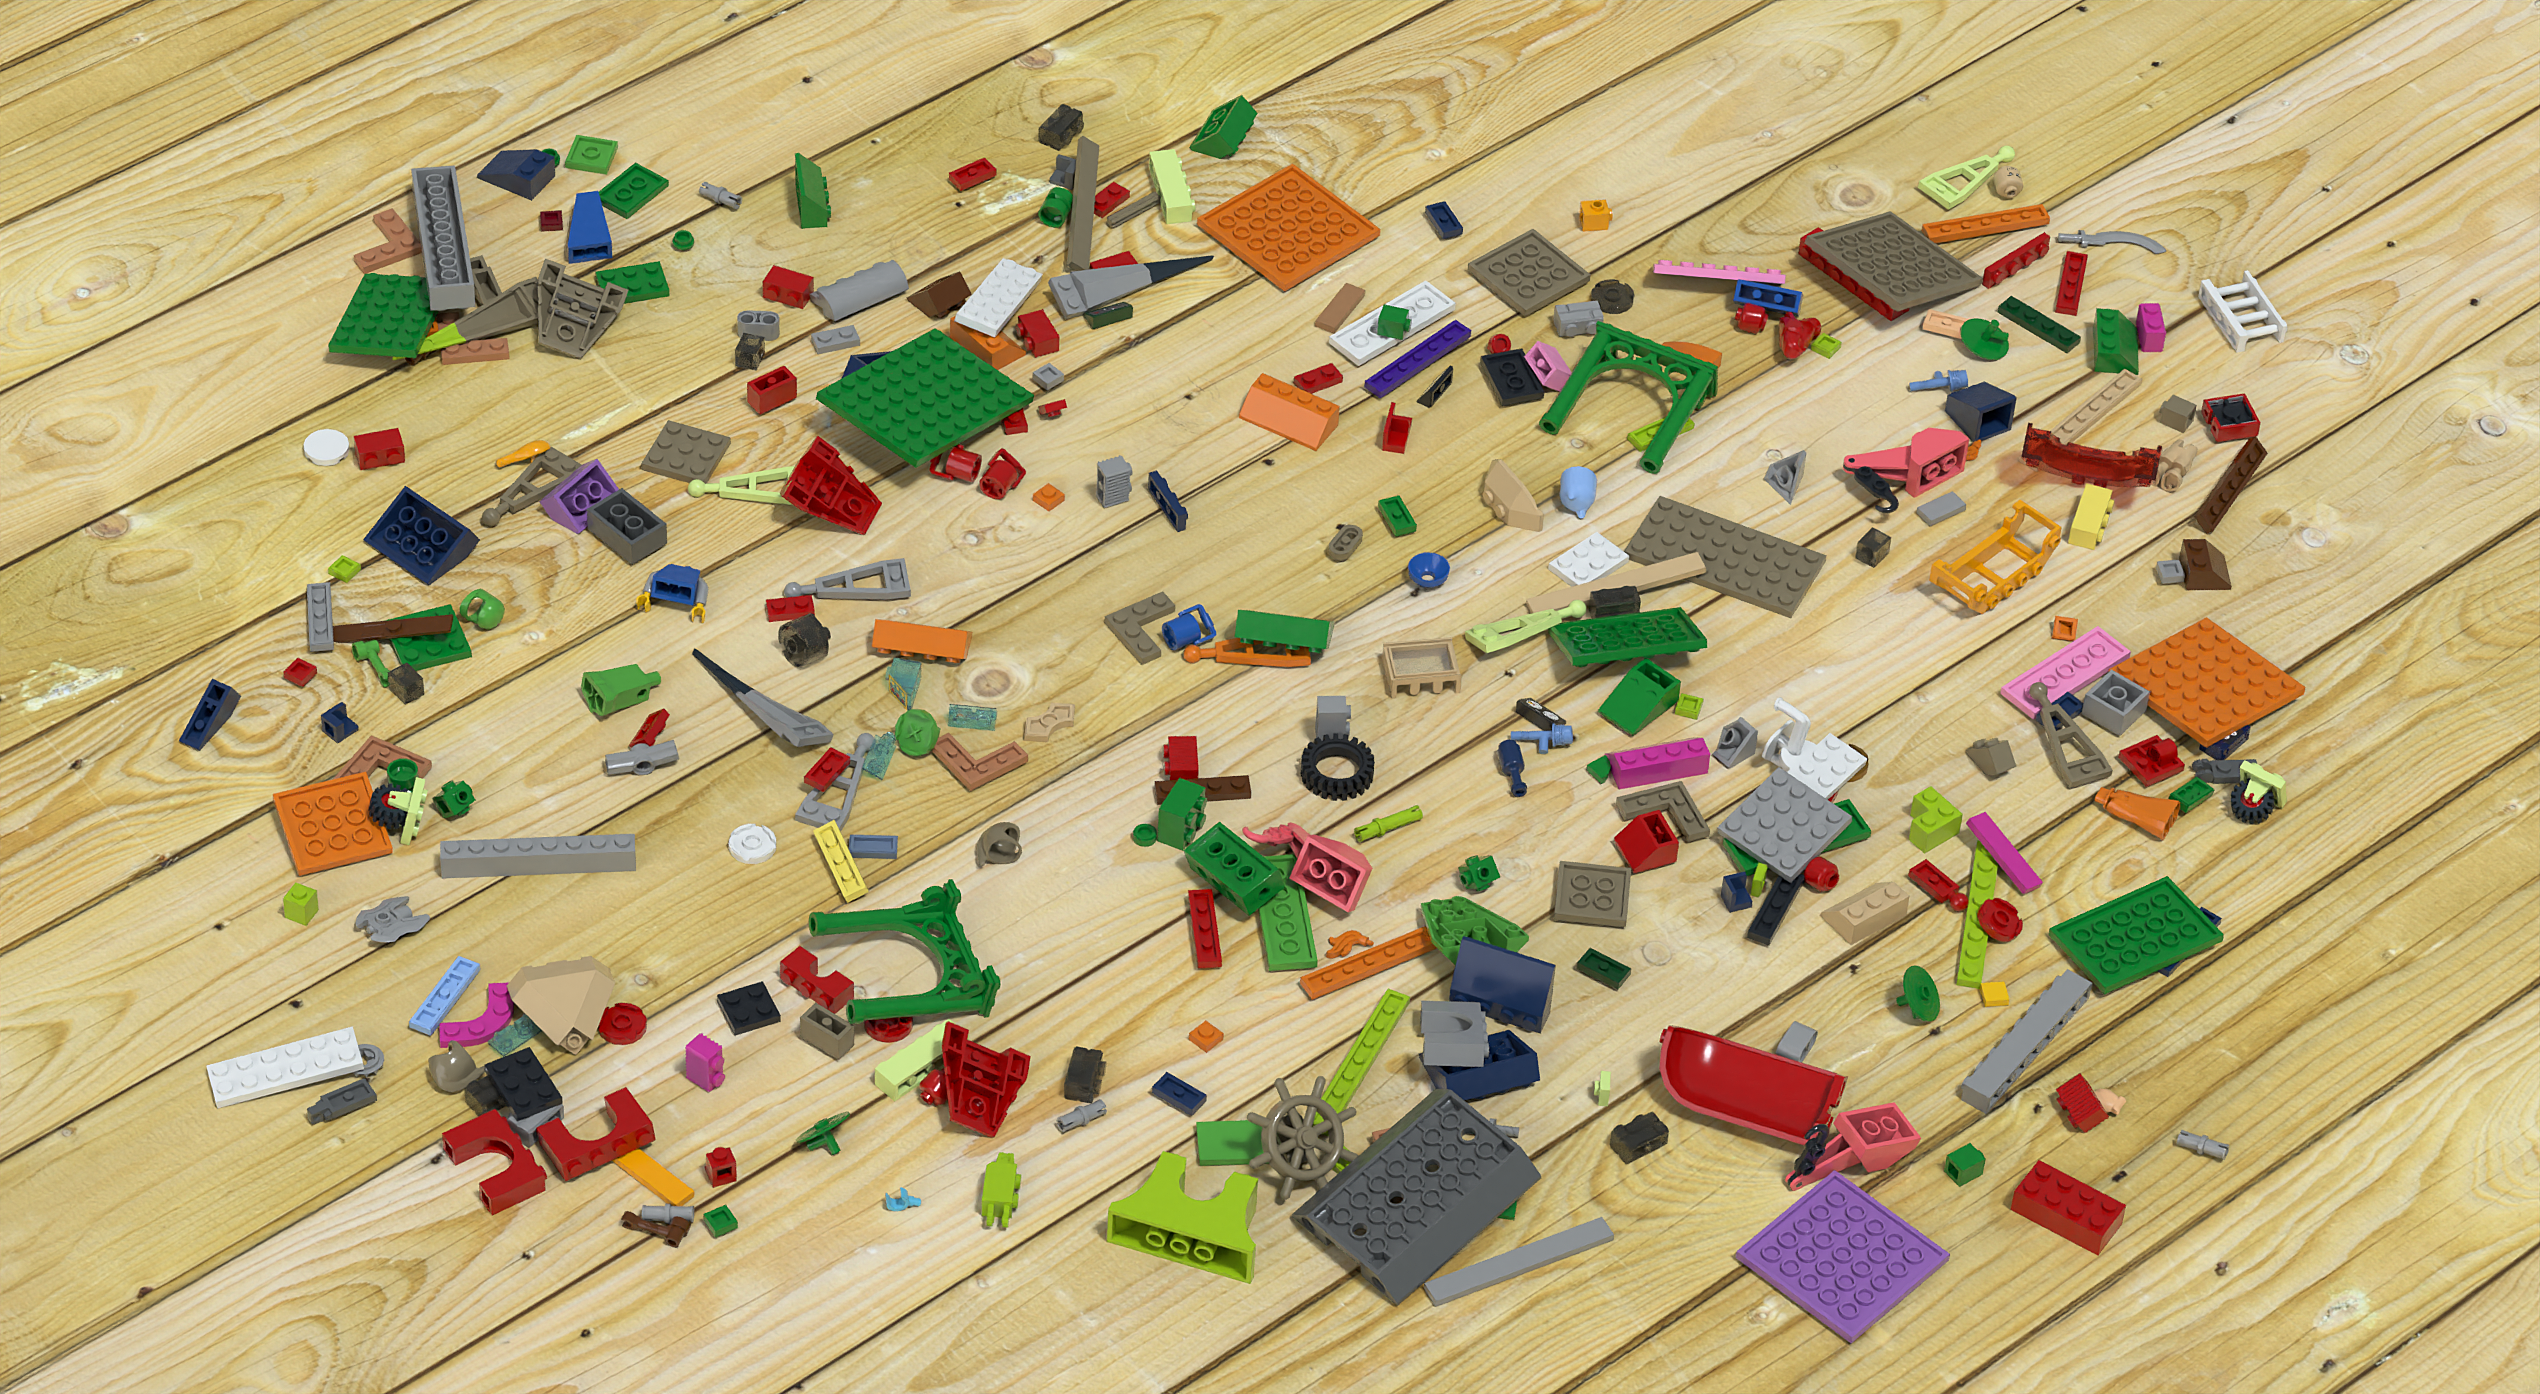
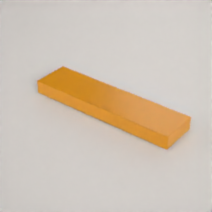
[611,1148,694,1206]

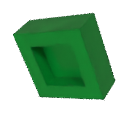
[703,1204,738,1238]

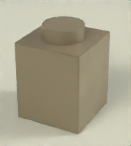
[2159,395,2197,433]

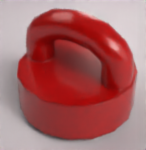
[1487,334,1511,354]

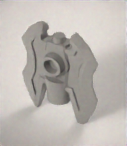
[356,896,430,942]

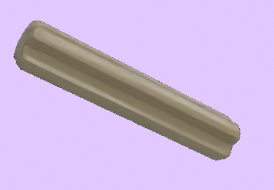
[1107,192,1161,228]

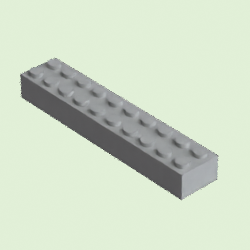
[411,165,475,311]

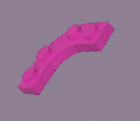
[440,982,514,1048]

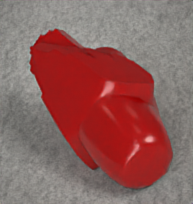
[1779,312,1821,359]

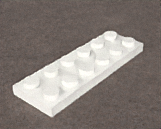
[955,258,1043,337]
[1329,281,1456,366]
[207,1026,364,1109]

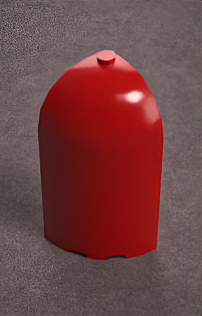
[1659,1025,1848,1145]

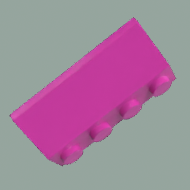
[1604,737,1711,790]

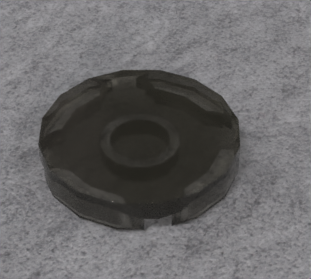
[1591,279,1635,314]

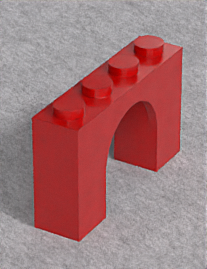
[536,1087,656,1181]
[442,1109,547,1216]

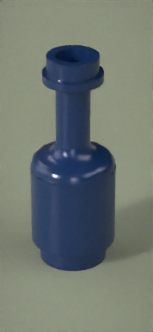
[1497,739,1527,797]

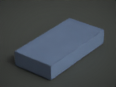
[849,835,898,859]

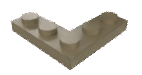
[1104,591,1175,665]
[1616,781,1710,842]

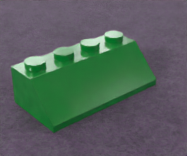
[1235,610,1335,653]

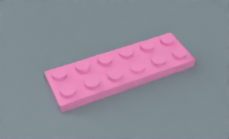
[1653,260,1786,284]
[2000,626,2131,720]

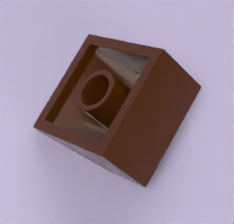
[906,271,972,318]
[2179,539,2232,590]

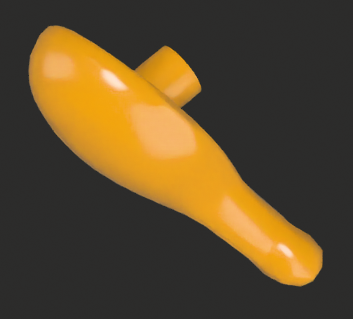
[496,440,551,467]

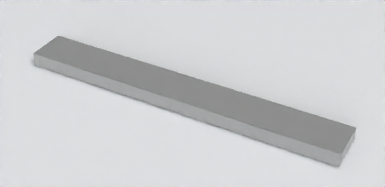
[1424,1217,1614,1307]

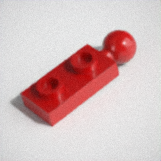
[1908,859,1969,912]

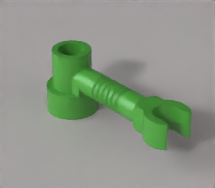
[352,640,393,687]

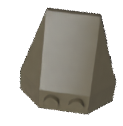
[538,258,628,359]

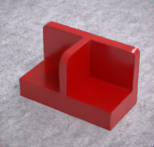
[1382,402,1412,454]

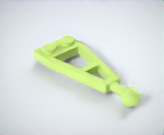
[1918,146,2015,209]
[688,466,795,505]
[1465,600,1586,653]

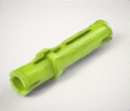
[1354,805,1423,842]

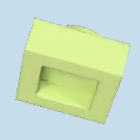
[1594,1071,1611,1106]

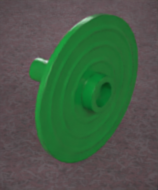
[1960,318,2009,360]
[1896,965,1940,1022]
[796,1111,850,1155]

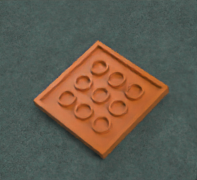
[273,772,393,876]

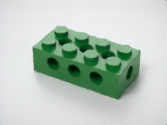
[1183,821,1285,916]

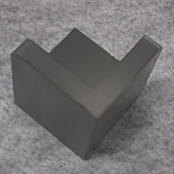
[1049,154,1076,190]

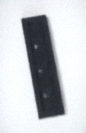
[1747,874,1805,946]

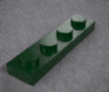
[1997,296,2081,354]

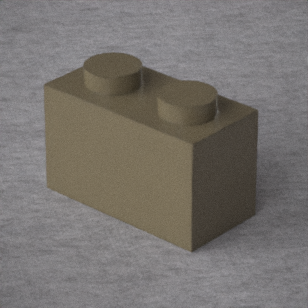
[800,1003,854,1060]

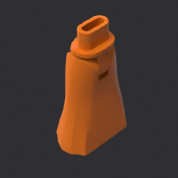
[2095,787,2180,840]

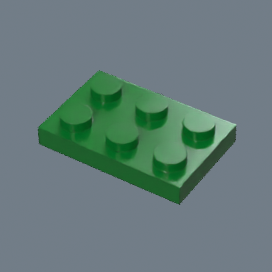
[595,261,670,304]

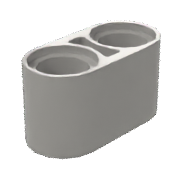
[737,310,780,341]
[1776,1021,1818,1062]

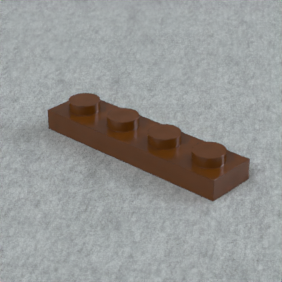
[1154,775,1252,805]

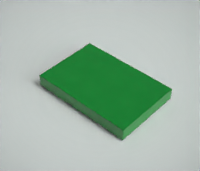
[599,162,669,219]

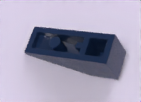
[179,679,241,751]

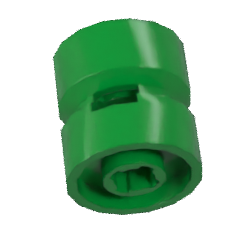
[1038,187,1073,228]
[387,758,419,793]

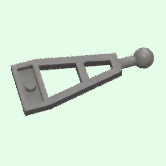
[784,558,911,600]
[795,733,875,832]

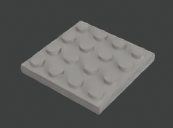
[1717,767,1852,883]

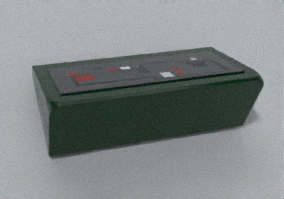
[1084,302,1133,329]

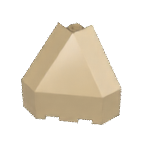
[507,956,615,1055]

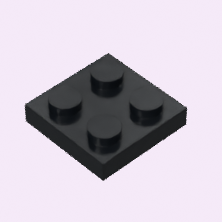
[717,981,781,1036]

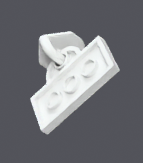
[1762,697,1867,800]

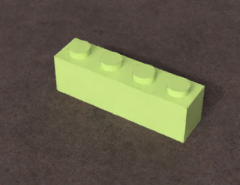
[1149,149,1196,224]
[875,1019,969,1101]

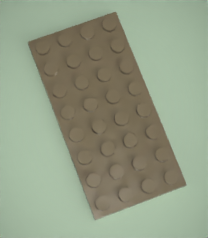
[1624,496,1827,618]

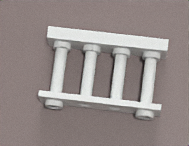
[2198,270,2287,353]

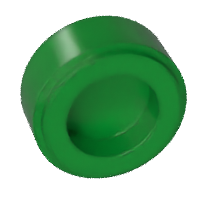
[1133,824,1157,847]

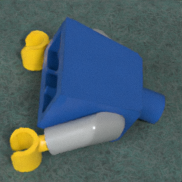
[636,564,709,623]

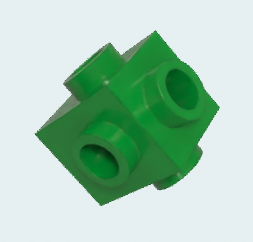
[432,780,476,818]
[1458,855,1500,892]

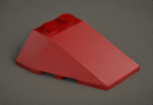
[780,436,882,535]
[942,1021,1031,1138]

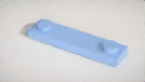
[409,956,480,1036]

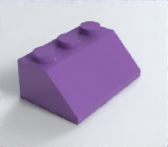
[539,459,619,534]

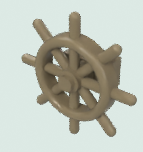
[1247,1076,1358,1200]

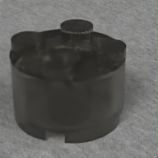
[778,613,831,667]

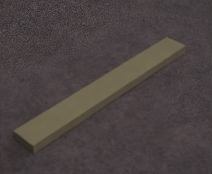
[1067,136,1099,271]

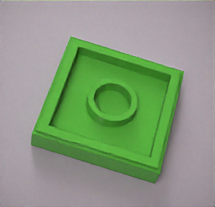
[565,135,618,175]

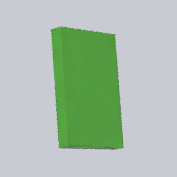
[1196,1120,1269,1166]

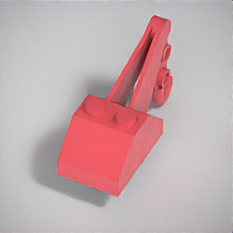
[1242,822,1373,912]

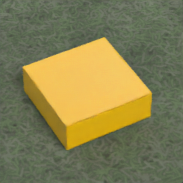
[1980,981,2010,1007]

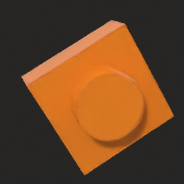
[1033,483,1065,511]
[1189,1020,1224,1053]

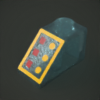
[885,658,921,710]

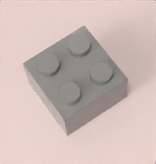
[2082,669,2150,736]

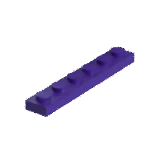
[1364,319,1472,398]

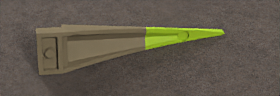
[392,277,538,360]

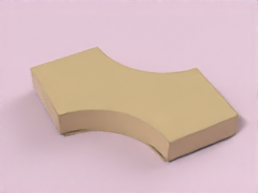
[1025,703,1075,742]

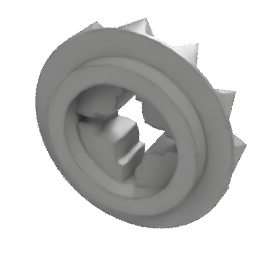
[353,1044,384,1078]

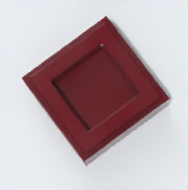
[540,210,563,232]

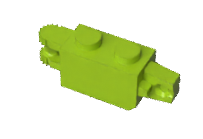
[982,1152,1021,1228]

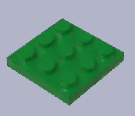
[384,604,472,674]

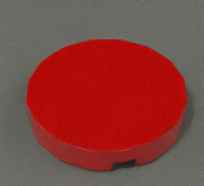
[1977,898,2023,942]
[598,1003,647,1045]

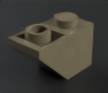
[1966,738,2017,775]

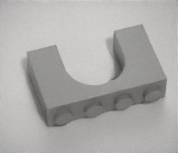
[1420,1001,1489,1067]

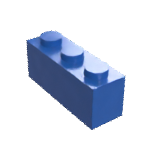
[1733,279,1804,317]

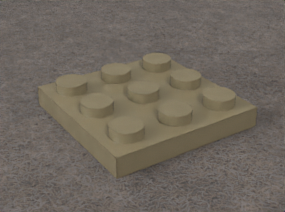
[641,420,731,484]
[1554,861,1631,927]

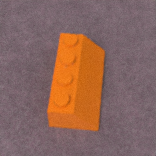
[1239,373,1340,451]
[872,619,973,663]

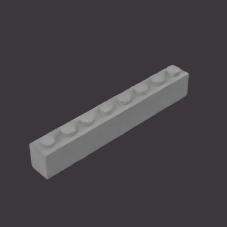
[440,834,636,879]
[1961,969,2092,1114]

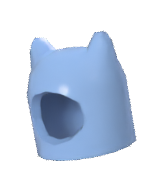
[1559,466,1597,519]

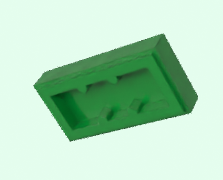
[2168,777,2215,813]

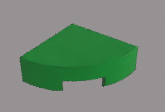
[1586,755,1611,784]

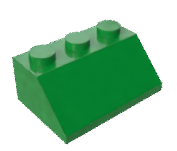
[1189,95,1258,159]
[795,153,831,229]
[2093,308,2139,375]

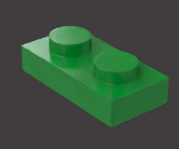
[1378,495,1417,537]

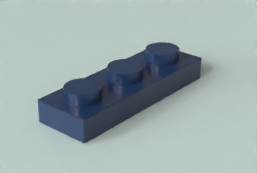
[1148,470,1188,532]

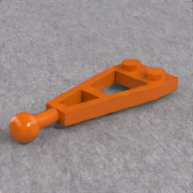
[1183,638,1311,667]

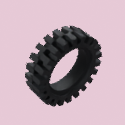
[1301,733,1375,801]

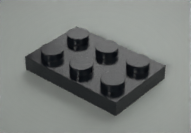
[1480,348,1544,406]
[484,1047,563,1122]

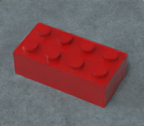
[2011,1160,2126,1256]

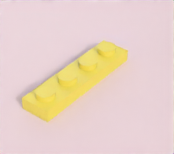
[813,820,869,903]

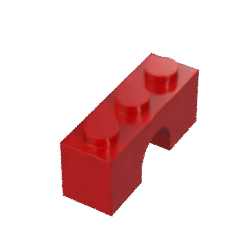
[780,946,854,1014]

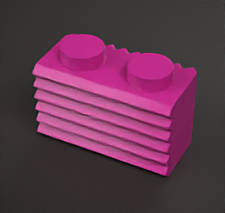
[2136,303,2167,352]
[685,1033,725,1092]

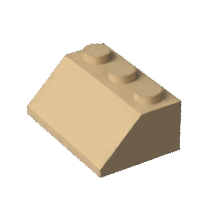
[1820,882,1910,945]

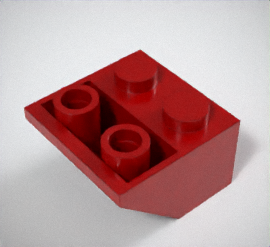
[1614,810,1679,874]

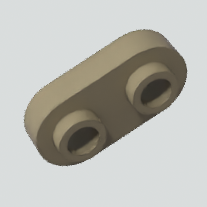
[1328,525,1363,561]

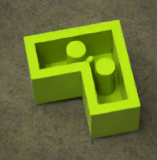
[1909,786,1963,854]

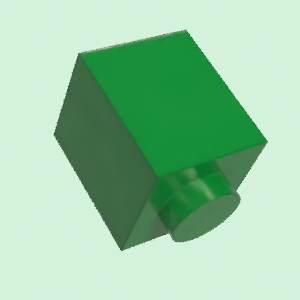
[1377,304,1412,340]
[1944,1143,1986,1187]

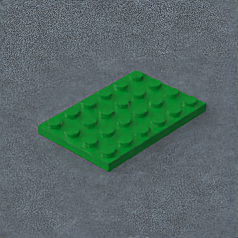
[328,273,439,358]
[1548,607,1707,667]
[2049,876,2224,994]

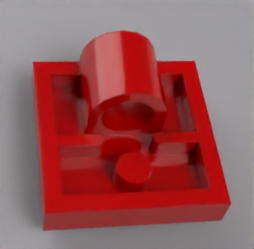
[2118,735,2185,787]

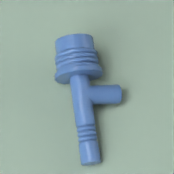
[1909,370,1968,392]
[1511,723,1573,754]

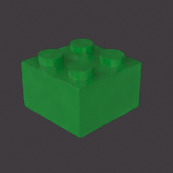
[1157,778,1207,851]

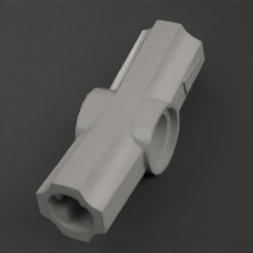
[605,740,679,775]

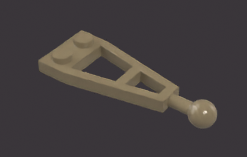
[482,447,581,526]
[2029,682,2113,788]

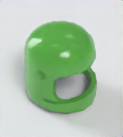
[460,588,505,629]

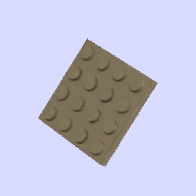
[1468,229,1591,316]

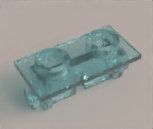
[948,704,997,731]
[862,732,896,780]
[488,1013,542,1057]

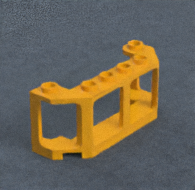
[1929,500,2062,614]

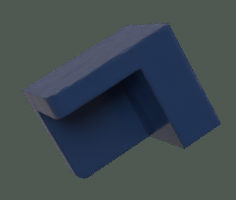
[321,702,359,744]
[1721,872,1753,913]

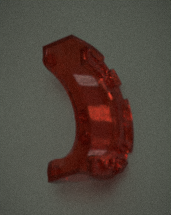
[2021,422,2163,489]

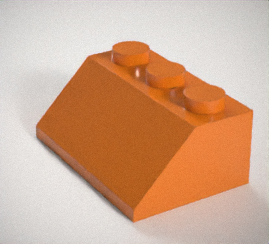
[950,316,1026,370]

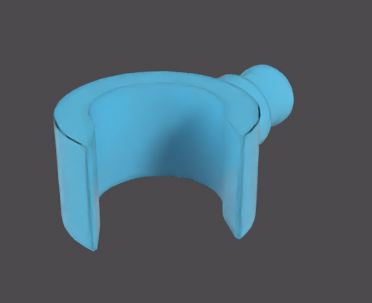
[885,1187,921,1211]

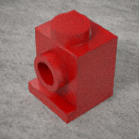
[705,1147,737,1188]

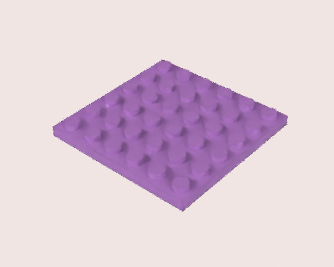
[1736,1170,1950,1343]

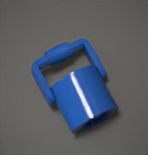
[1162,604,1216,651]

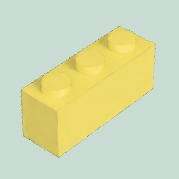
[2068,483,2115,550]

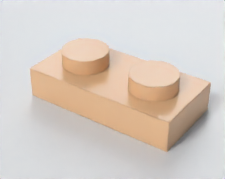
[1923,309,1969,339]

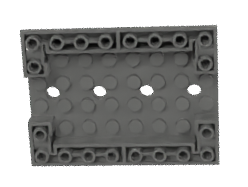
[1292,1089,1541,1306]

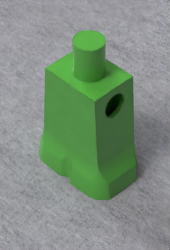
[581,664,661,716]

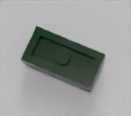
[1577,948,1631,989]

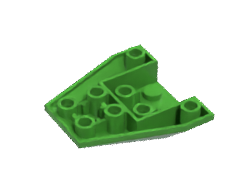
[1421,896,1529,966]

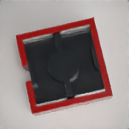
[2201,393,2261,442]

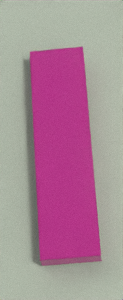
[1966,812,2043,894]

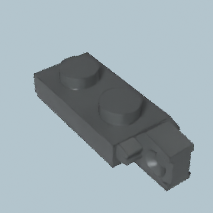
[307,1078,377,1125]

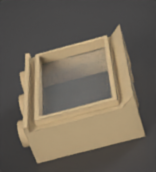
[1382,637,1462,699]

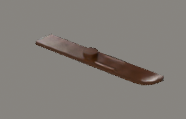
[333,614,454,643]

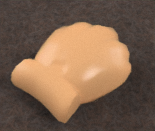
[2094,1088,2126,1115]

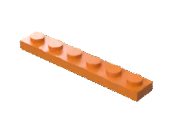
[1921,204,2050,243]
[1300,926,1437,1000]

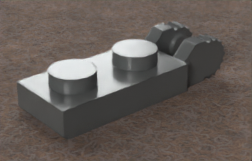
[2192,759,2257,784]

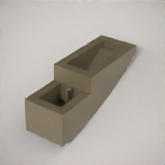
[470,255,502,305]

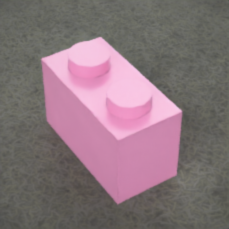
[1524,341,1572,392]

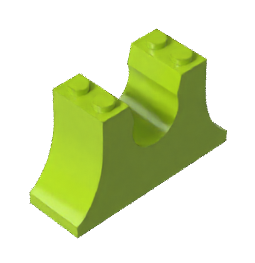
[1107,1151,1258,1284]

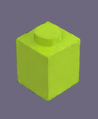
[283,882,319,926]

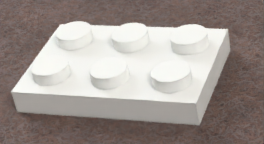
[1548,532,1629,587]

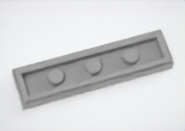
[307,582,334,652]

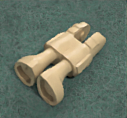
[2143,439,2198,492]

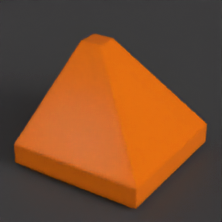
[2052,616,2078,641]

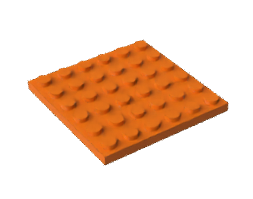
[1197,163,1381,291]
[2108,617,2306,748]

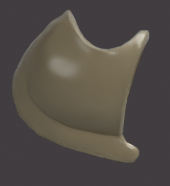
[977,822,1022,866]
[428,1040,485,1092]

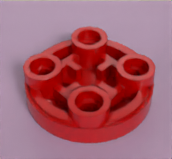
[864,1016,913,1043]

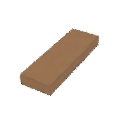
[1315,283,1365,334]

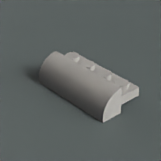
[810,260,909,321]

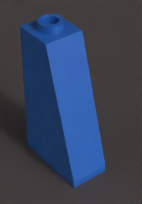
[568,191,613,264]

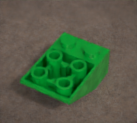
[1598,658,1681,736]

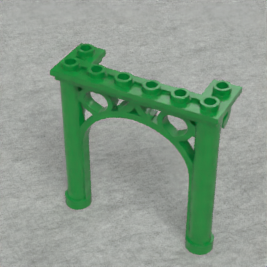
[1539,321,1718,474]
[808,879,1001,1024]

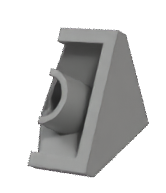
[1764,450,1806,505]
[1713,717,1758,768]

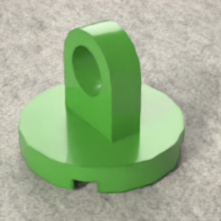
[895,709,941,756]

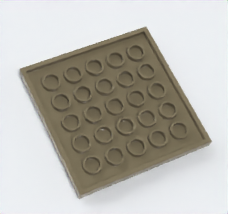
[1805,211,1983,311]

